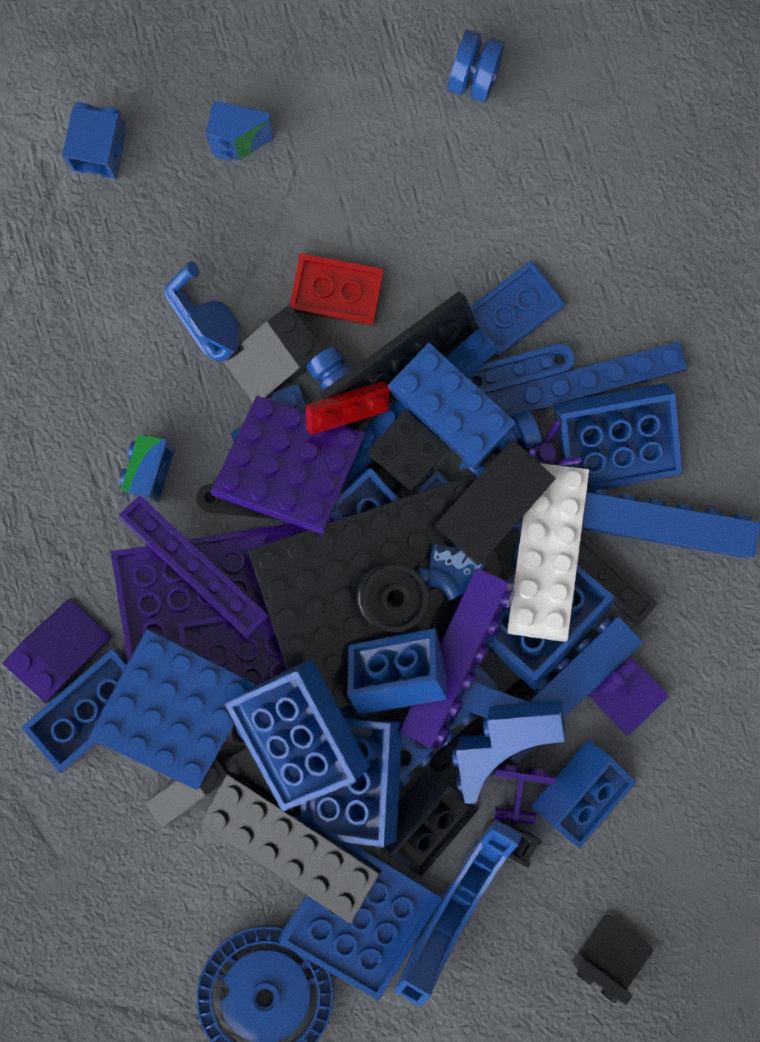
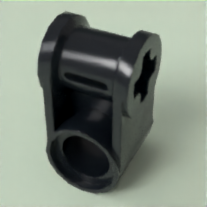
[484,819,543,868]

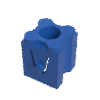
[62,102,126,179]

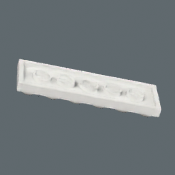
[507,463,589,642]

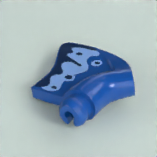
[418,544,486,600]

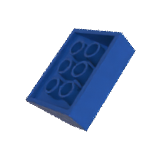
[553,383,682,492]
[487,565,615,690]
[225,659,370,811]
[300,717,402,847]

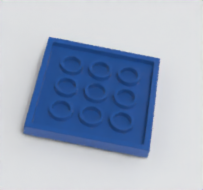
[88,628,255,791]
[278,842,442,1001]

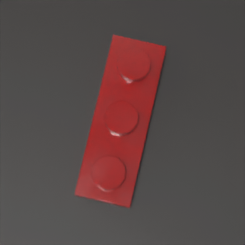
[306,381,389,435]

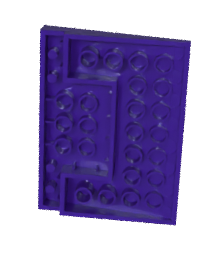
[111,518,334,688]

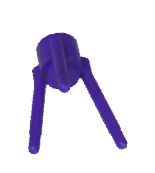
[529,420,582,466]

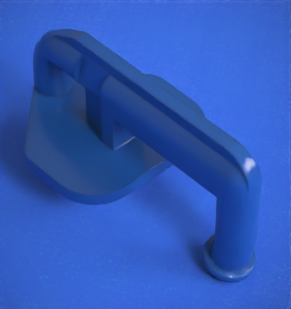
[164,262,239,361]

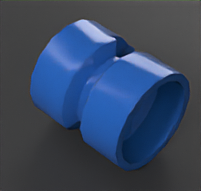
[306,346,352,391]
[497,410,542,453]

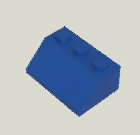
[347,629,447,715]
[531,739,636,849]

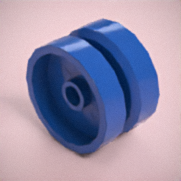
[447,29,505,104]

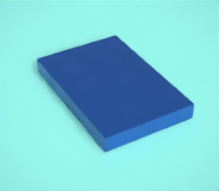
[470,260,566,357]

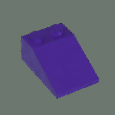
[2,598,112,703]

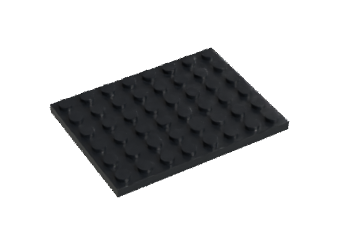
[247,476,504,709]

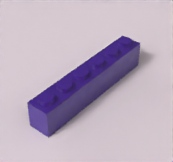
[400,568,515,748]

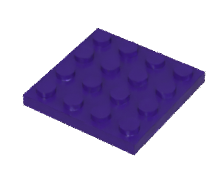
[211,395,365,535]

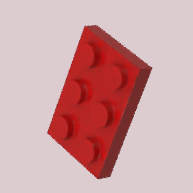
[289,253,384,326]

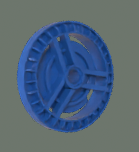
[196,925,333,1042]

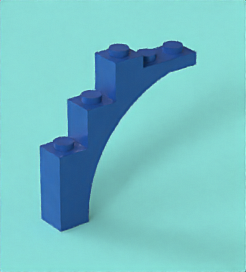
[394,820,522,1007]

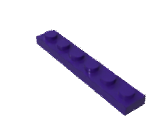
[118,495,269,639]

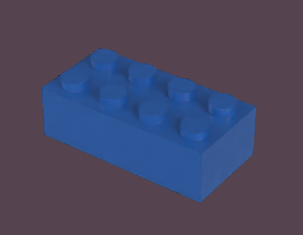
[388,343,516,471]
[21,649,128,773]

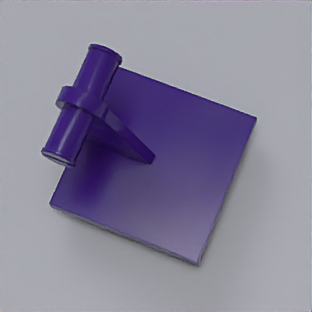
[588,655,669,736]
[490,764,556,825]

